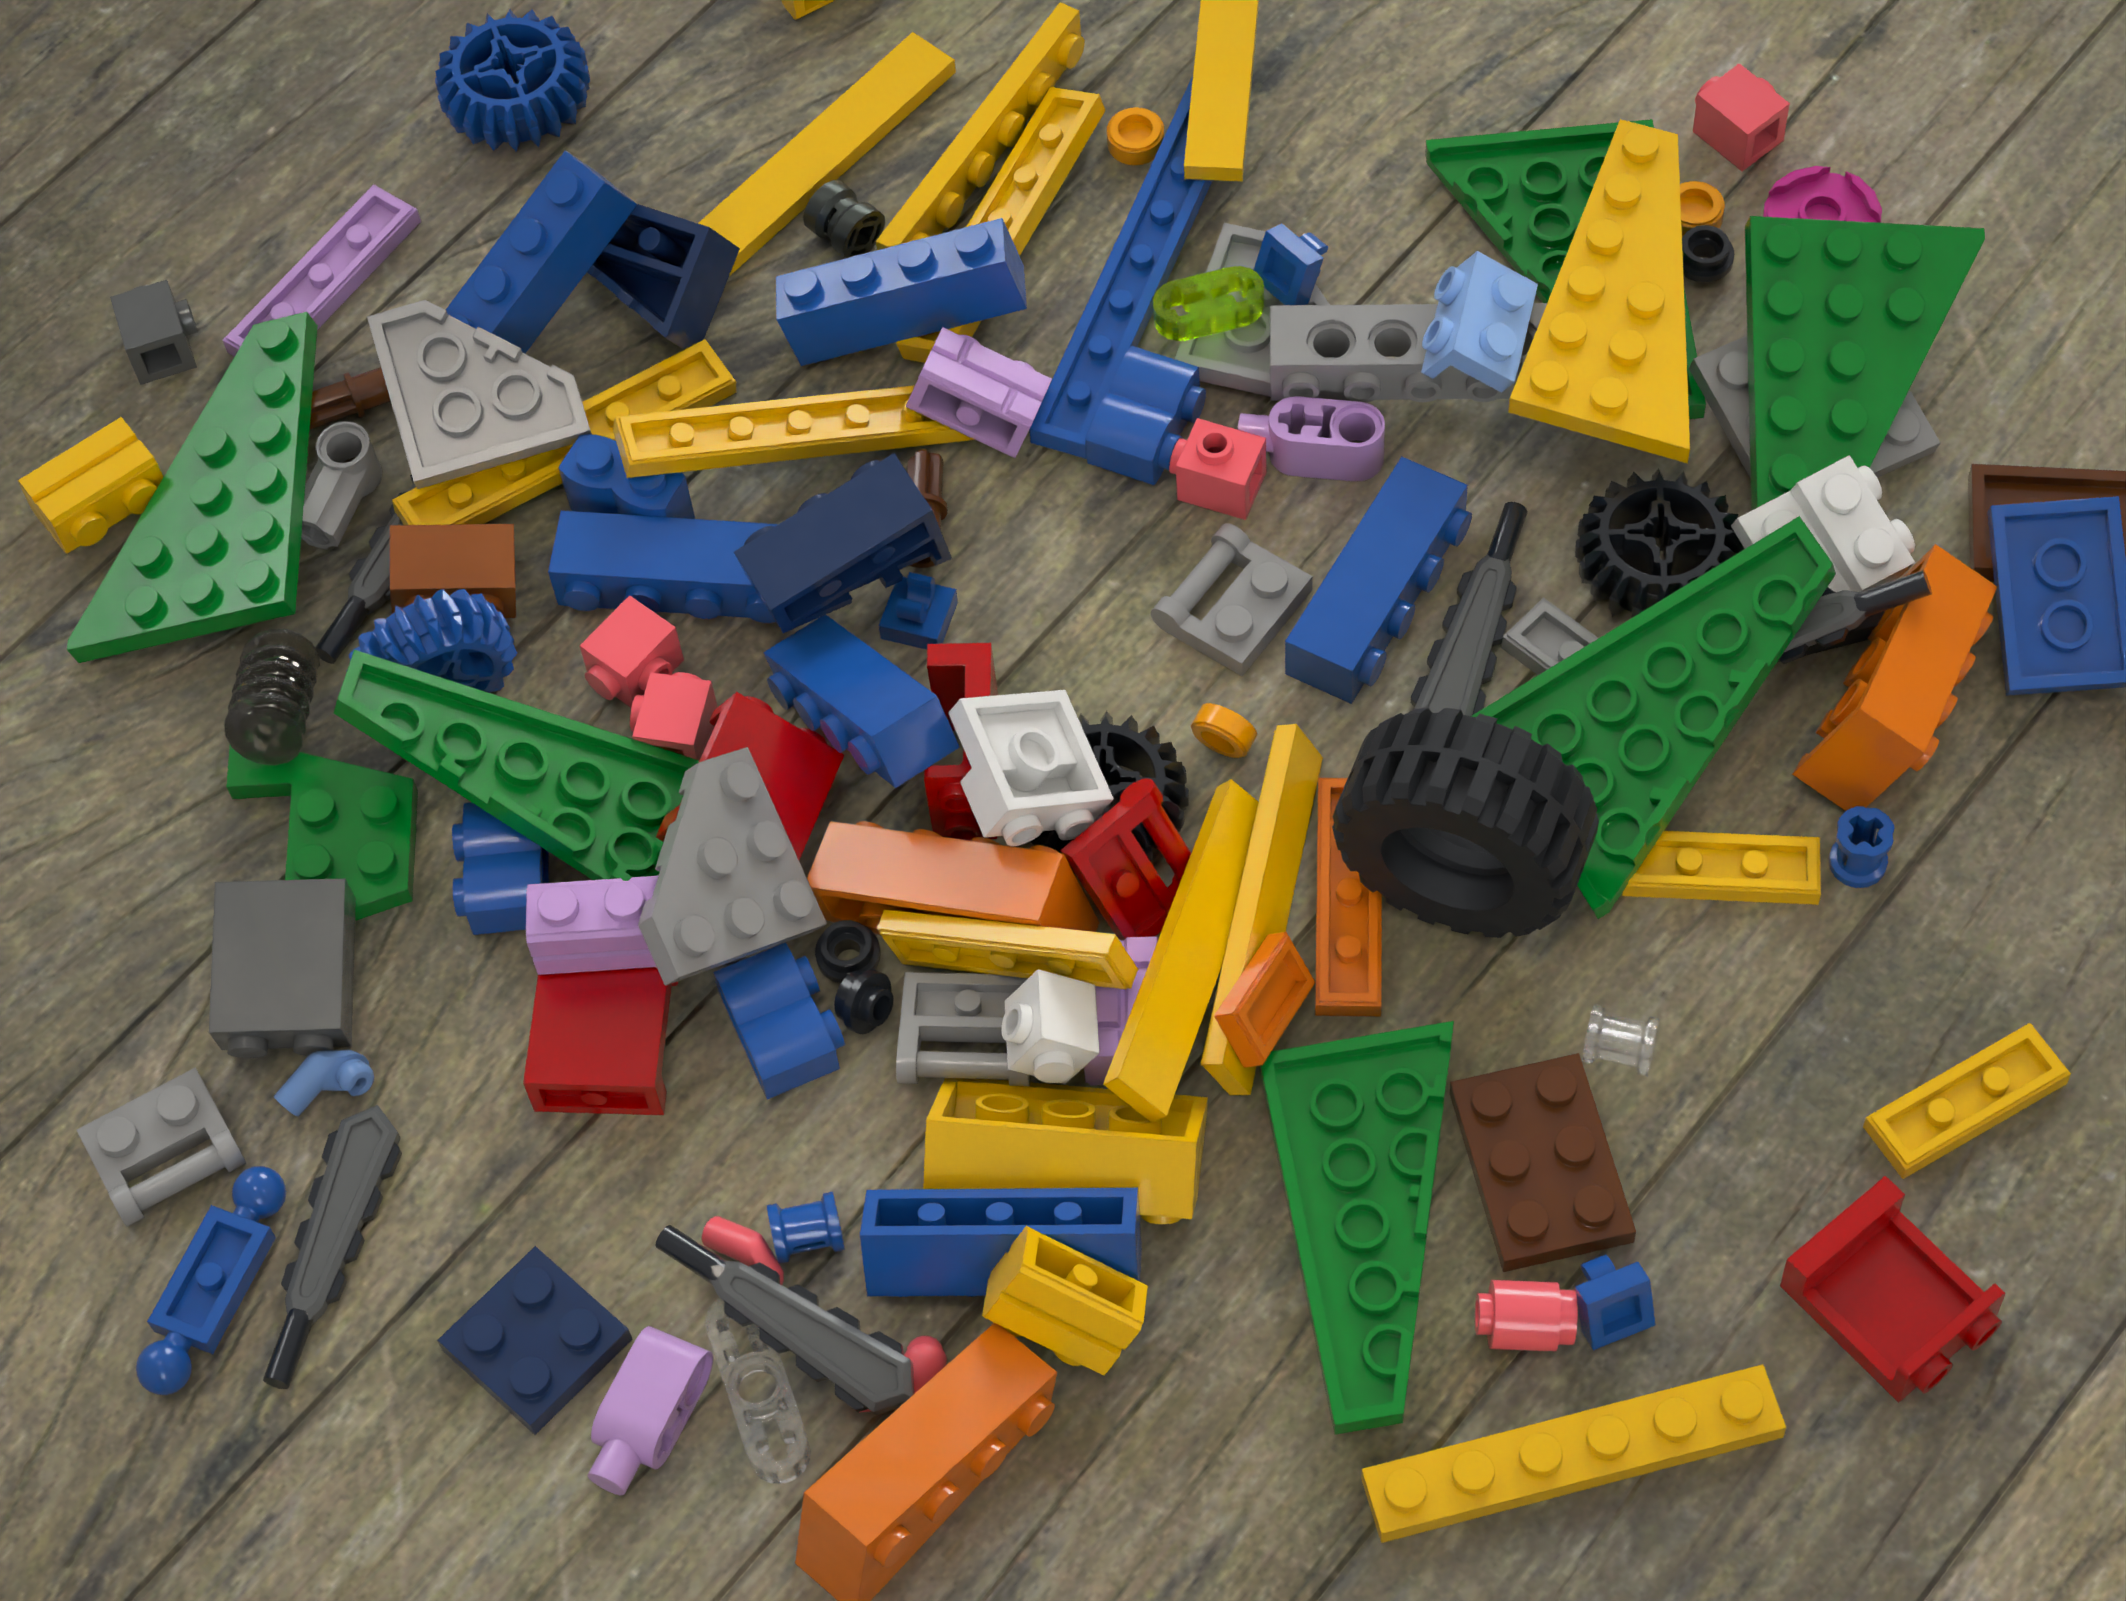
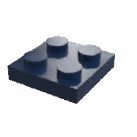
[437,1246,632,1435]

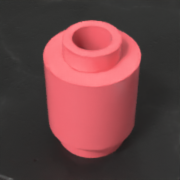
[1475,1280,1578,1352]

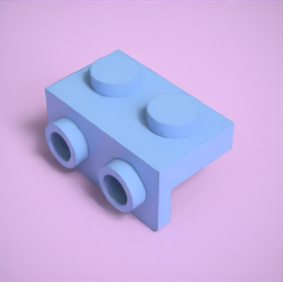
[1421,251,1538,393]

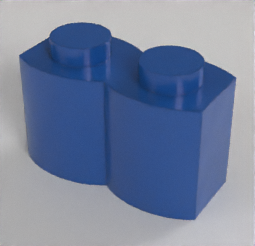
[1085,346,1206,485]
[559,434,695,519]
[452,802,549,935]
[713,942,845,1100]

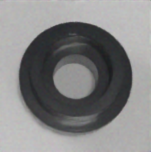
[1682,225,1735,282]
[815,920,881,983]
[834,970,894,1035]

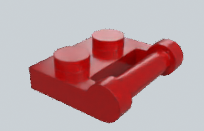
[1060,778,1191,940]

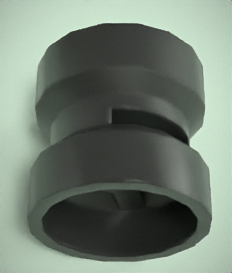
[803,180,885,258]

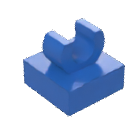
[1251,224,1328,305]
[878,572,958,650]
[1575,1254,1656,1350]

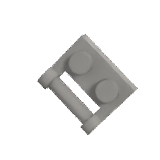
[1150,523,1313,676]
[896,972,1031,1086]
[77,1067,246,1227]

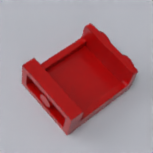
[924,643,998,841]
[656,692,844,860]
[523,967,679,1115]
[1780,1176,2006,1403]

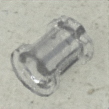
[1582,1004,1660,1076]

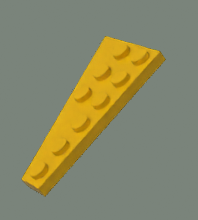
[1508,119,1690,464]

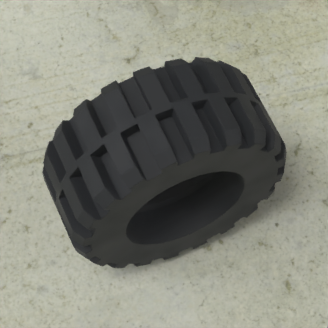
[1332,708,1599,938]

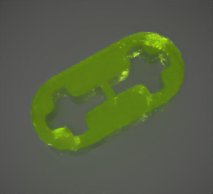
[1153,266,1264,341]

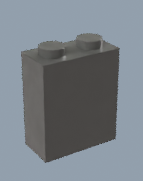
[209,878,356,1058]

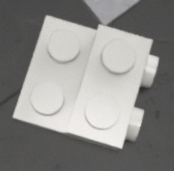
[1731,455,1915,592]
[948,690,1114,846]

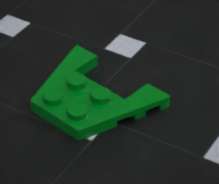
[226,738,418,921]

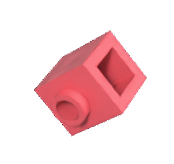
[1693,63,1790,172]
[1169,418,1266,520]
[580,595,684,707]
[630,672,718,760]

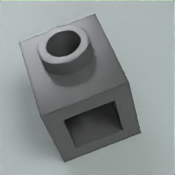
[110,280,198,385]

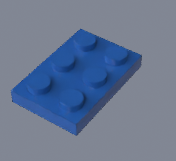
[1987,496,2126,696]

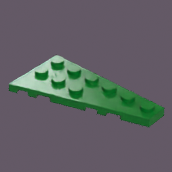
[333,650,699,881]
[1259,1021,1454,1435]

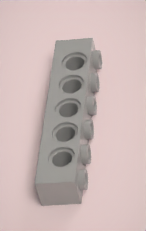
[1270,303,1547,403]

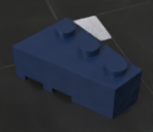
[587,204,740,350]
[734,453,952,633]

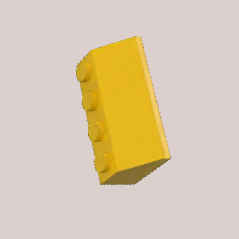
[923,1078,1208,1224]

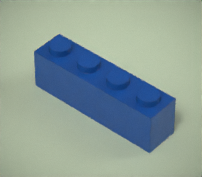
[446,150,638,354]
[776,218,1027,366]
[1285,456,1472,704]
[548,510,778,623]
[763,615,960,788]
[860,1187,1142,1297]

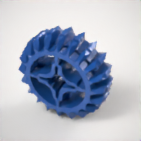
[435,9,590,152]
[346,589,517,693]

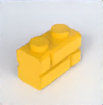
[18,417,163,554]
[982,1226,1148,1376]

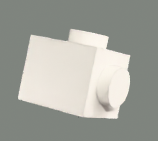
[1002,969,1100,1084]

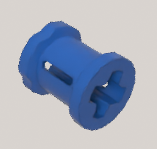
[1829,806,1895,888]
[767,1192,845,1264]

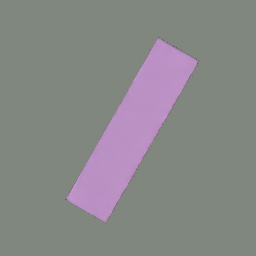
[223,184,421,357]

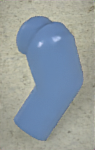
[274,1050,374,1117]

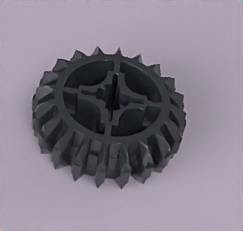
[1575,468,1745,618]
[1030,710,1189,874]

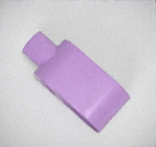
[1238,396,1385,481]
[588,1326,713,1495]

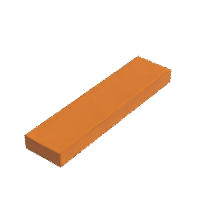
[1315,778,1382,1017]

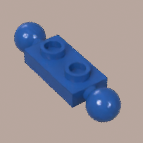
[136,1166,286,1395]

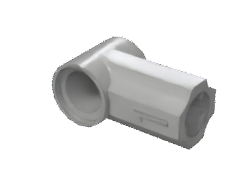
[301,421,382,550]

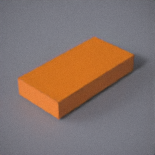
[1214,932,1315,1068]

